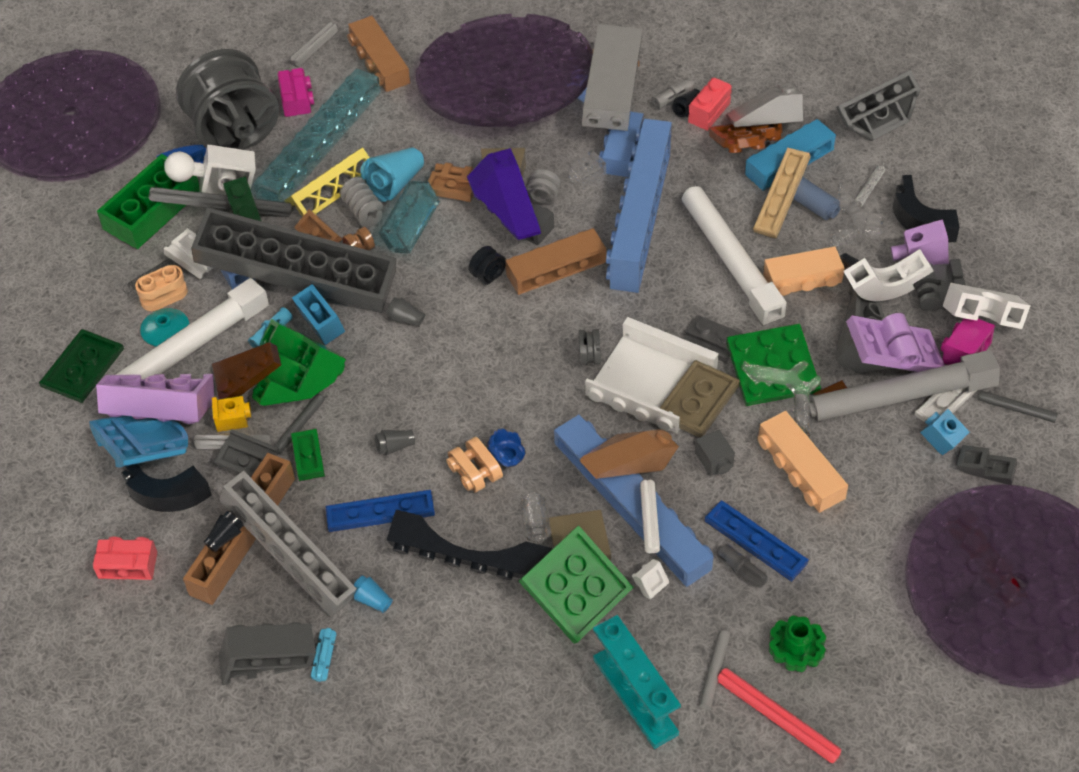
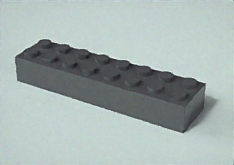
[191,207,396,313]

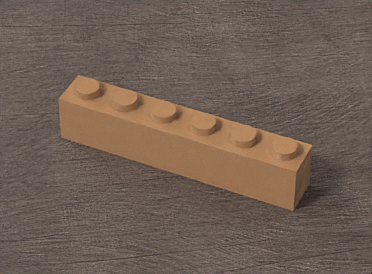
[183,453,295,605]

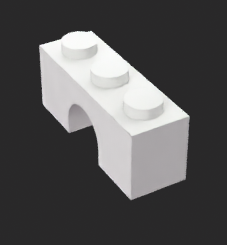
[943,283,1030,329]

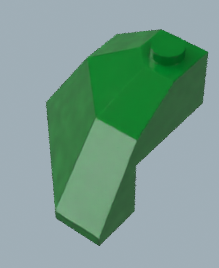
[252,319,346,406]

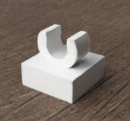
[632,559,670,600]

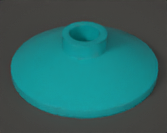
[140,308,190,347]

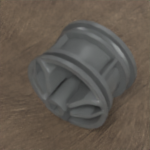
[176,49,279,150]

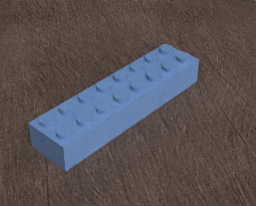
[606,119,672,293]

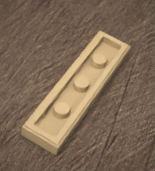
[753,148,811,239]

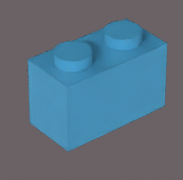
[292,284,345,345]

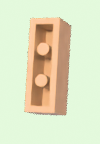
[763,246,844,296]

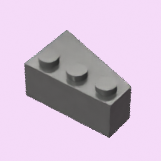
[219,622,316,685]

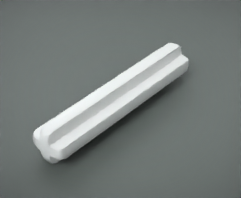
[640,480,660,554]

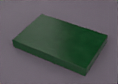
[39,329,124,403]

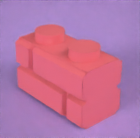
[688,77,732,131]
[93,537,157,580]

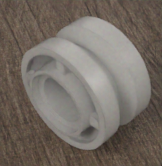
[526,169,561,205]

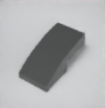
[957,445,1017,485]

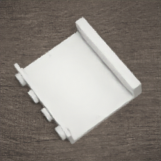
[585,317,719,433]

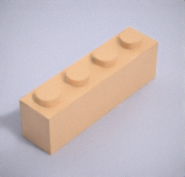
[758,411,848,513]

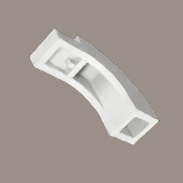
[843,249,934,301]

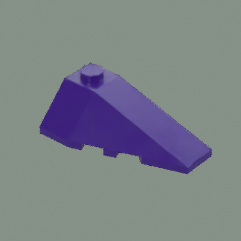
[467,148,541,240]

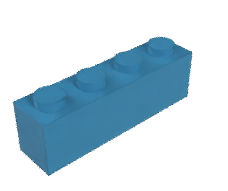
[745,119,836,191]

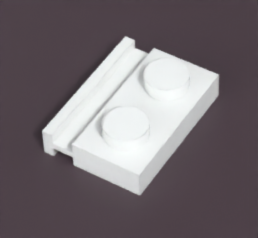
[164,228,213,279]

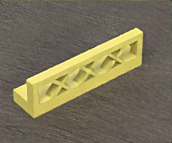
[284,148,370,217]

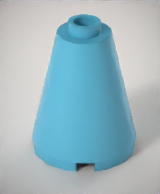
[361,148,424,202]

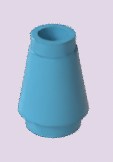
[354,575,393,613]

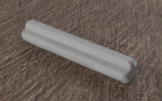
[289,22,338,67]
[194,434,271,449]

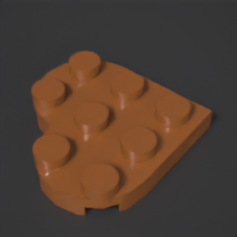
[709,123,783,153]

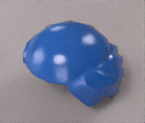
[487,429,525,467]

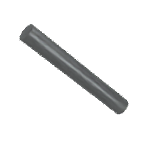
[978,390,1058,423]
[274,393,325,455]

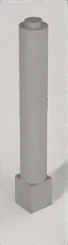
[807,350,1000,422]

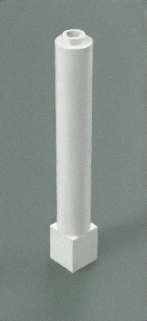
[682,186,787,325]
[115,278,269,379]

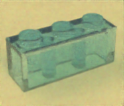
[379,181,440,253]

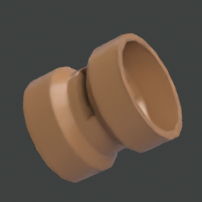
[342,227,375,250]

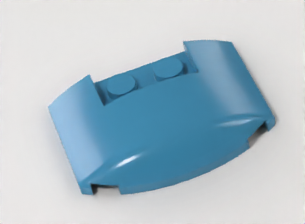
[89,415,188,468]

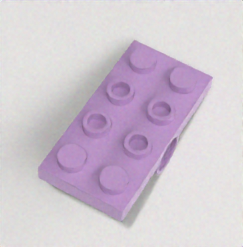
[846,313,945,372]

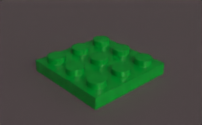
[726,323,821,406]
[519,525,634,644]

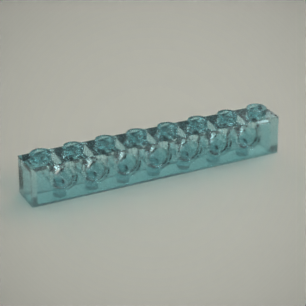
[254,68,381,202]

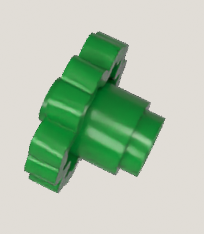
[768,615,826,672]

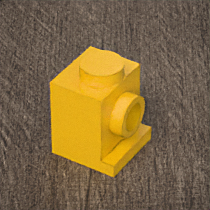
[211,396,252,432]

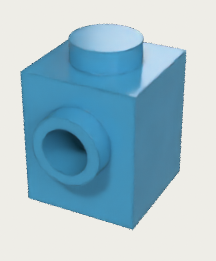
[920,409,969,455]

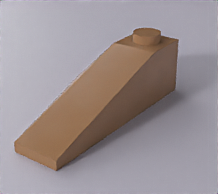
[580,429,679,479]

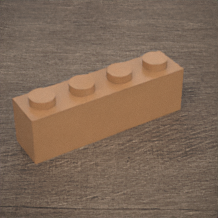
[347,16,410,92]
[505,228,606,295]

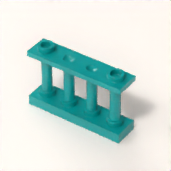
[593,614,681,749]

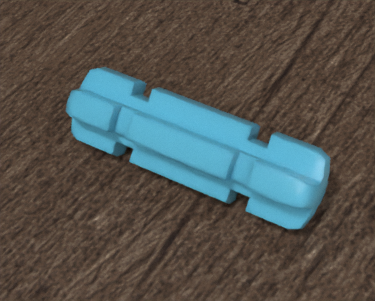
[310,628,336,682]

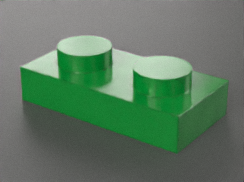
[291,429,325,481]

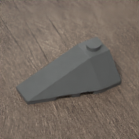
[836,289,894,373]

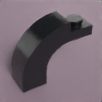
[893,175,960,242]
[121,464,212,512]

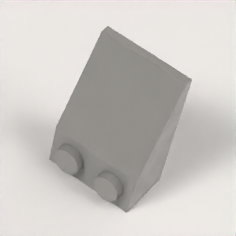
[727,83,803,127]

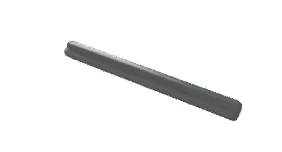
[149,187,292,217]

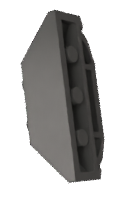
[836,70,921,141]

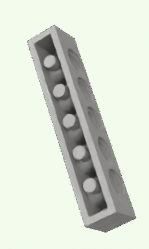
[219,471,357,617]

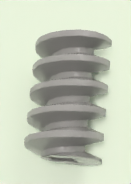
[339,177,383,228]

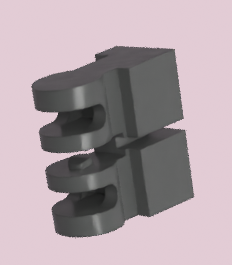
[916,259,966,310]

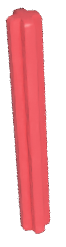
[717,668,842,763]

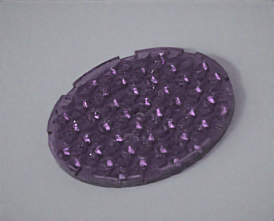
[416,14,593,127]
[0,49,161,182]
[905,484,1079,688]

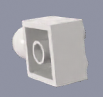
[164,145,256,195]

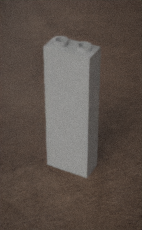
[582,24,642,131]

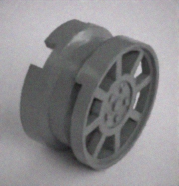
[579,329,601,365]

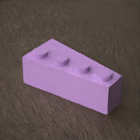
[96,374,214,424]

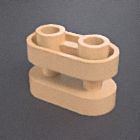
[135,265,188,311]
[446,437,503,493]

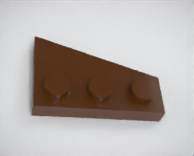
[212,342,281,400]

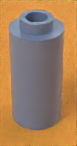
[793,177,840,221]

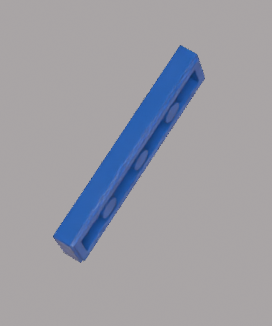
[325,490,435,532]
[705,500,809,582]

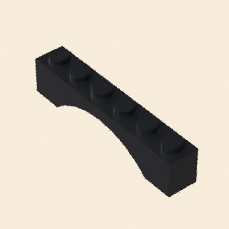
[387,509,552,580]

